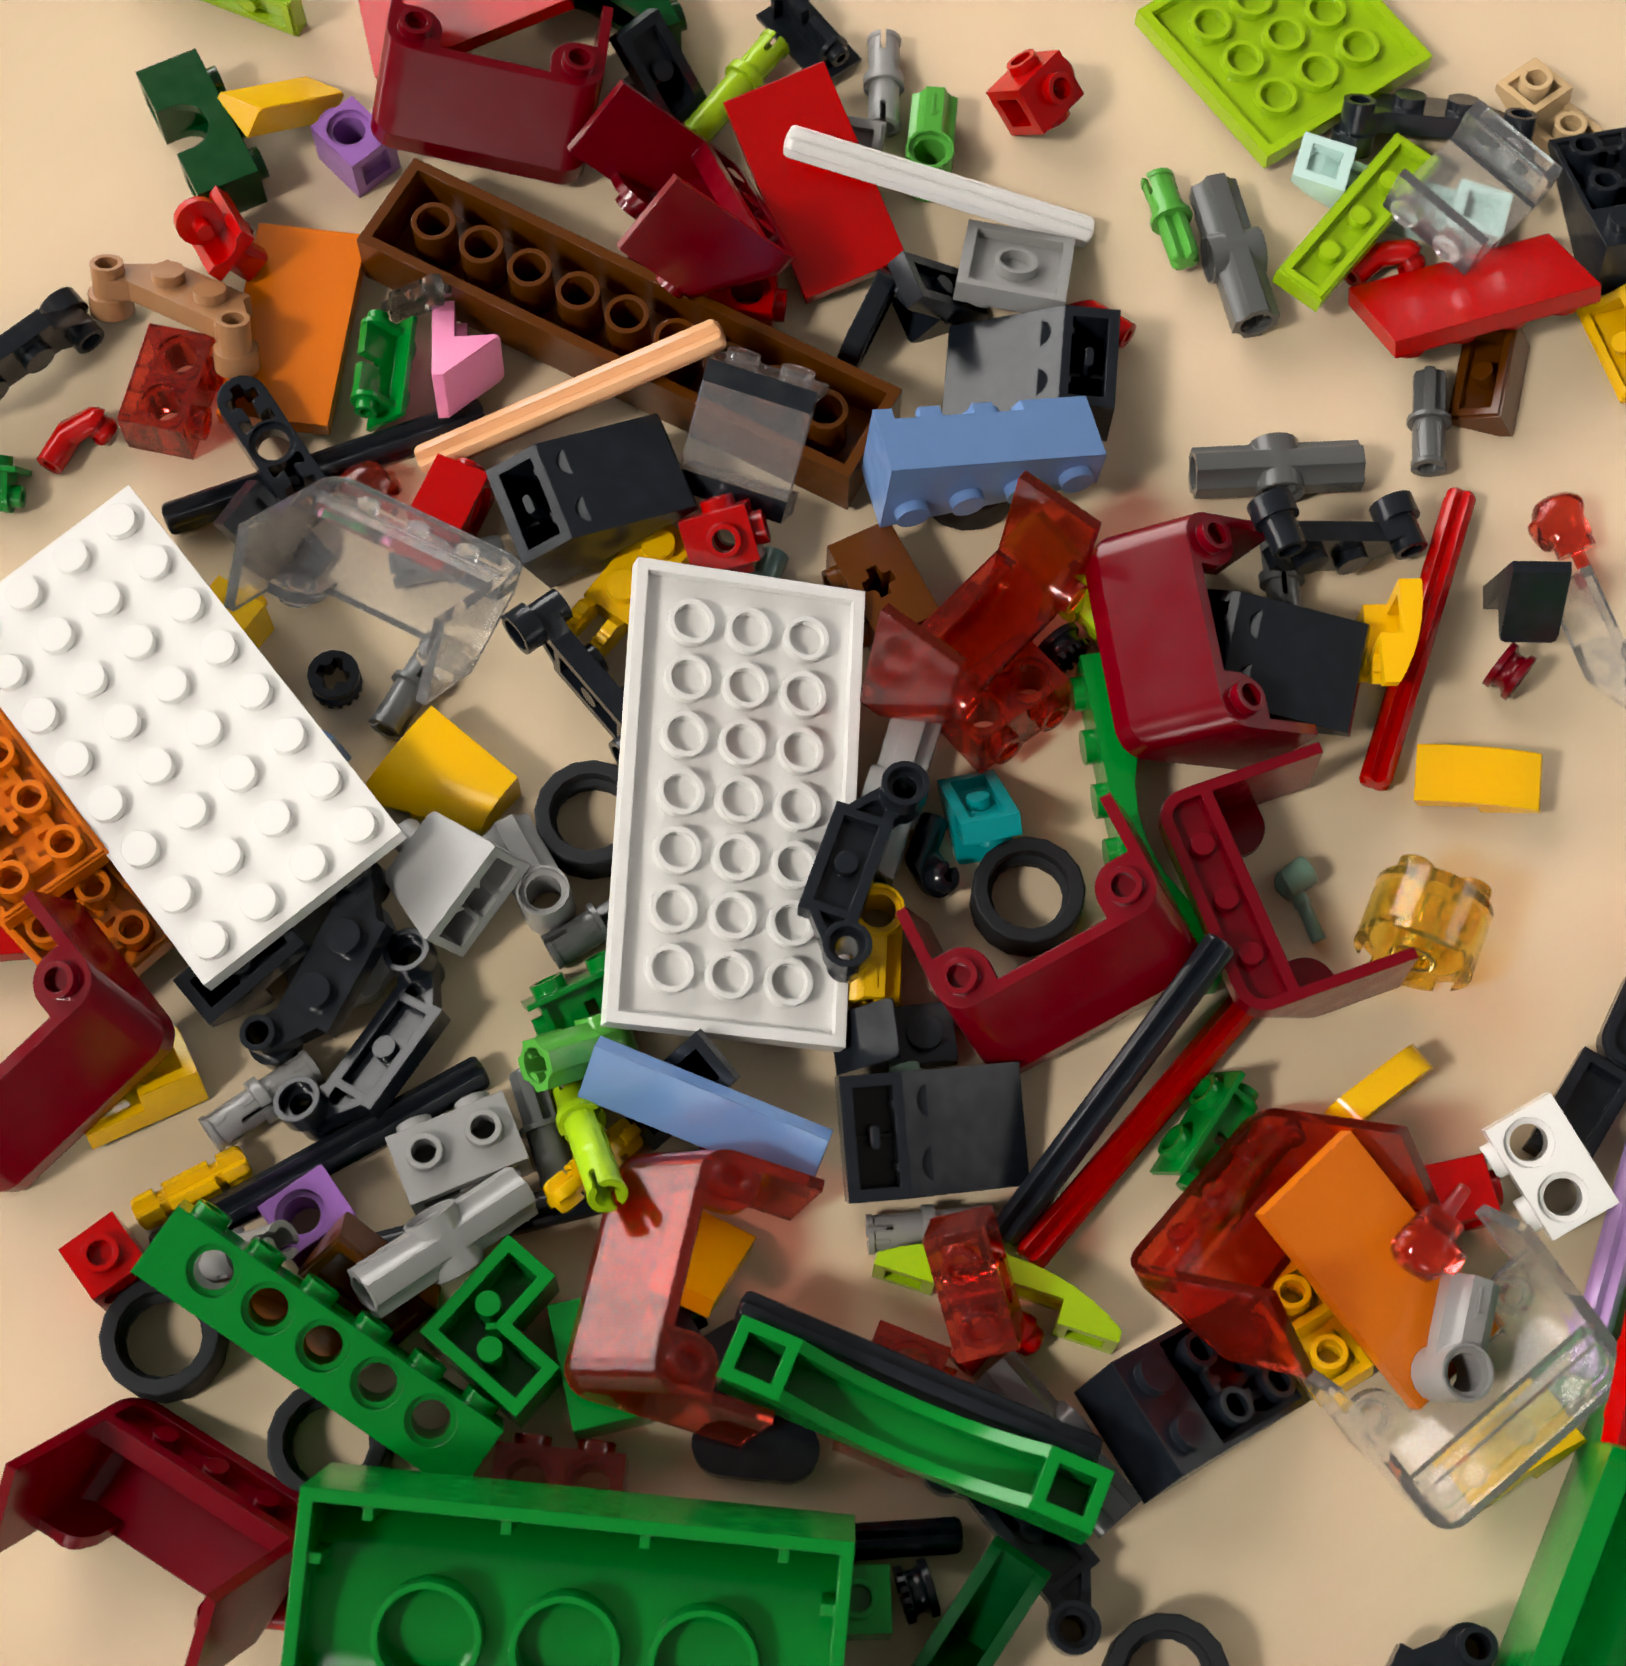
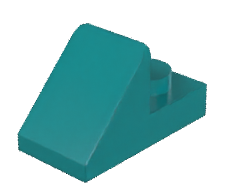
[937,769,1023,865]

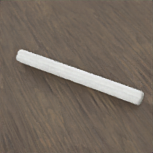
[783,125,1095,247]

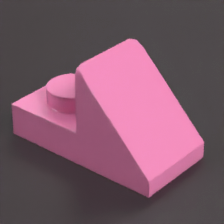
[432,301,505,418]

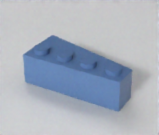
[861,396,1107,528]

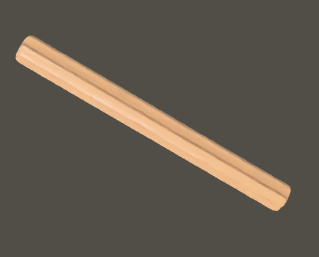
[414,319,727,474]

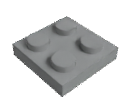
[953,219,1076,313]

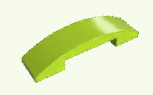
[872,1243,1122,1354]

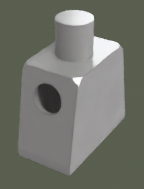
[385,811,531,957]

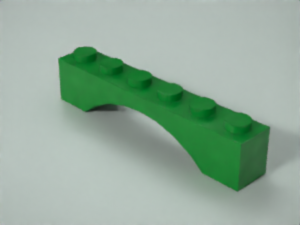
[1068,652,1222,1003]
[716,1314,1115,1545]

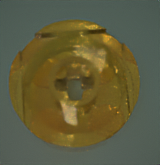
[1353,854,1494,992]

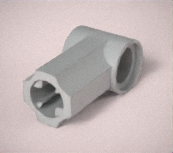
[482,813,577,935]
[1411,1271,1500,1402]

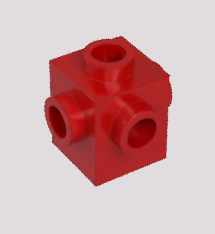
[986,49,1084,136]
[678,492,771,573]

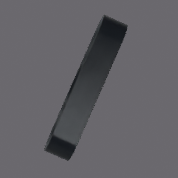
[217,376,331,521]

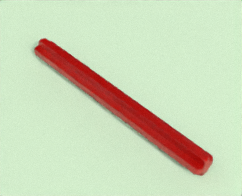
[1359,487,1476,791]
[1017,995,1255,1269]

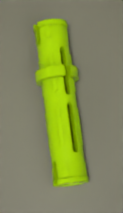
[684,29,790,142]
[551,1079,628,1213]

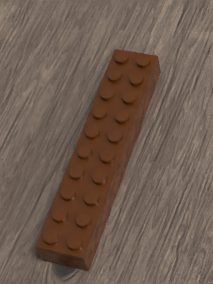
[356,157,902,510]

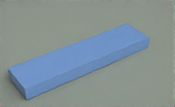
[577,1036,833,1191]

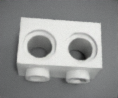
[1479,1092,1620,1241]

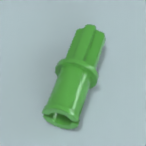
[1140,167,1200,271]

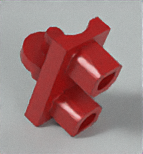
[173,185,268,282]

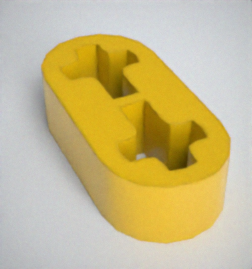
[1324,1044,1433,1132]

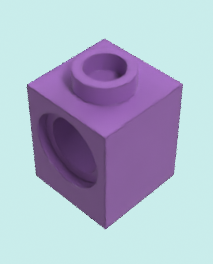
[310,96,401,198]
[257,1164,358,1268]

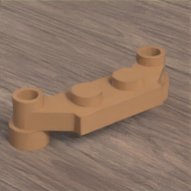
[87,254,260,379]

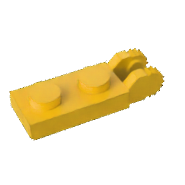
[566,524,690,658]

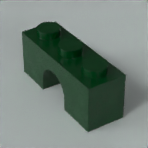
[135,48,270,213]

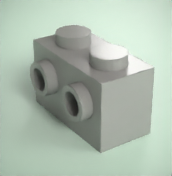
[384,1090,534,1215]

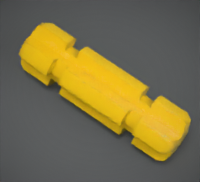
[542,1119,644,1213]
[130,1146,253,1230]

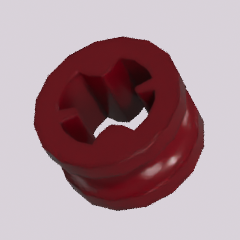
[1482,642,1538,700]

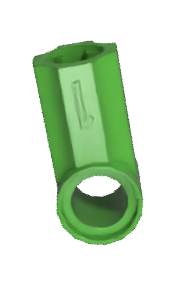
[905,86,958,202]
[518,1013,639,1092]

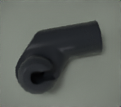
[905,812,960,898]

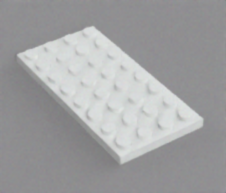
[0,485,407,991]
[600,557,865,1052]

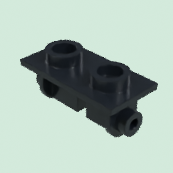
[756,0,861,80]

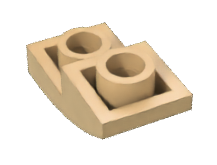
[1495,57,1605,161]

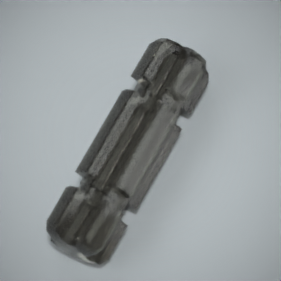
[381,273,452,324]

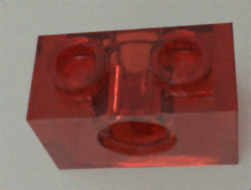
[922,1204,1025,1363]

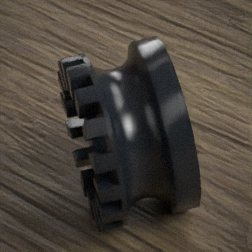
[1034,622,1093,678]
[307,650,363,709]
[892,1557,941,1625]

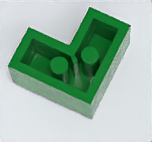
[420,1234,563,1429]

